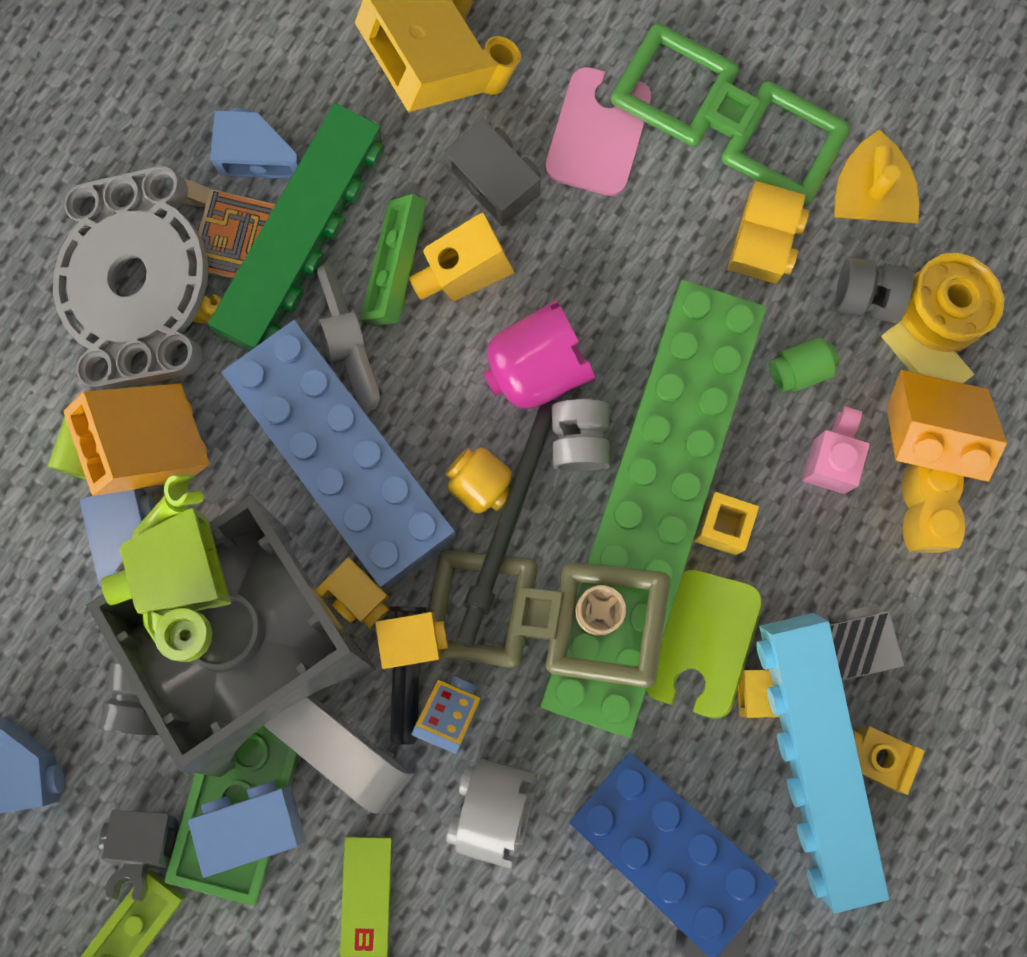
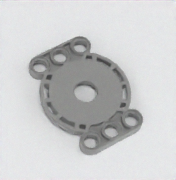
[53,166,208,390]

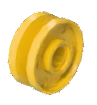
[902,252,1004,352]

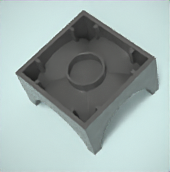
[86,495,376,777]

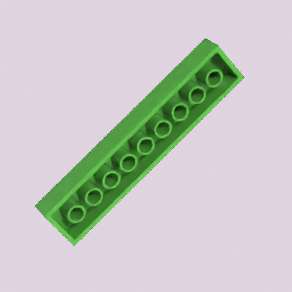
[539,280,767,739]

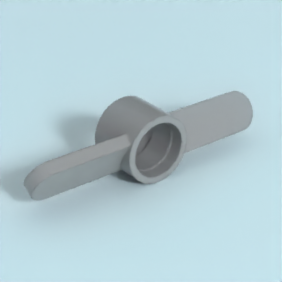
[317,263,380,410]

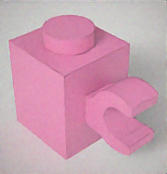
[802,406,870,494]

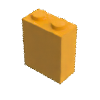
[886,370,1007,482]
[63,383,210,496]

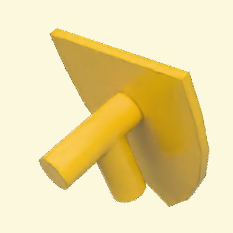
[834,130,919,224]

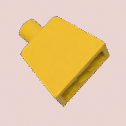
[409,212,515,302]

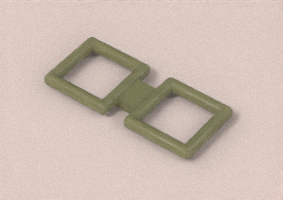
[428,550,670,688]

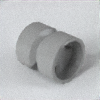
[552,399,611,471]

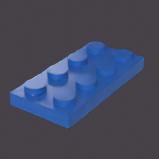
[569,752,778,957]

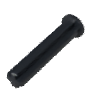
[390,606,426,745]

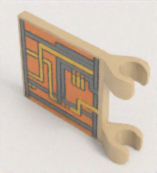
[184,179,276,280]

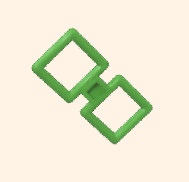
[611,23,850,206]

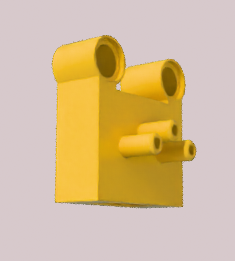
[355,0,521,112]

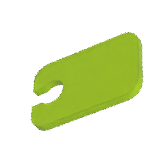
[646,570,763,719]

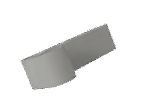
[263,694,415,814]

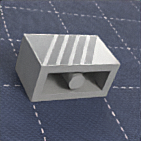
[822,606,904,681]

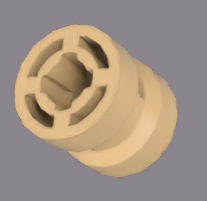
[575,585,626,636]

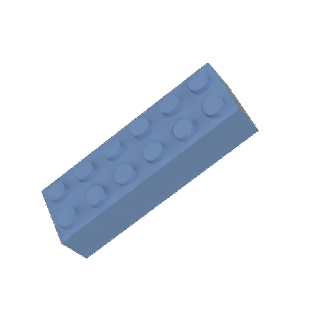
[221,320,457,591]

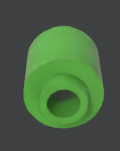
[769,337,839,393]

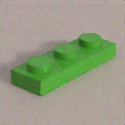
[360,194,426,326]

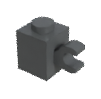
[99,810,179,901]

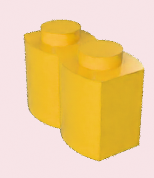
[727,181,809,284]
[902,464,965,553]

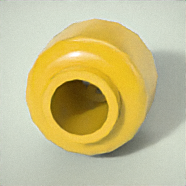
[445,447,512,514]

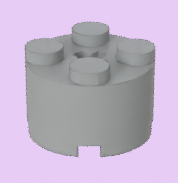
[447,759,537,869]

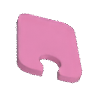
[545,67,651,196]

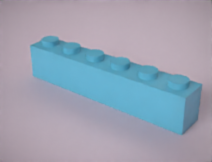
[757,613,889,914]

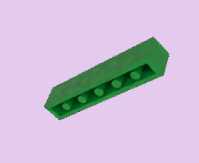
[208,102,385,352]

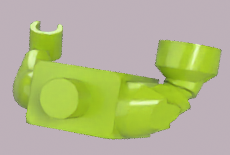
[101,474,232,662]

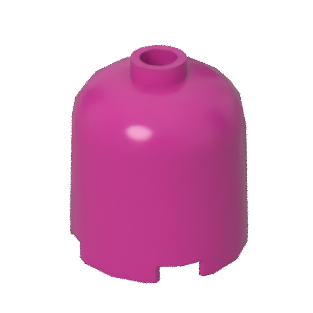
[483,300,596,409]

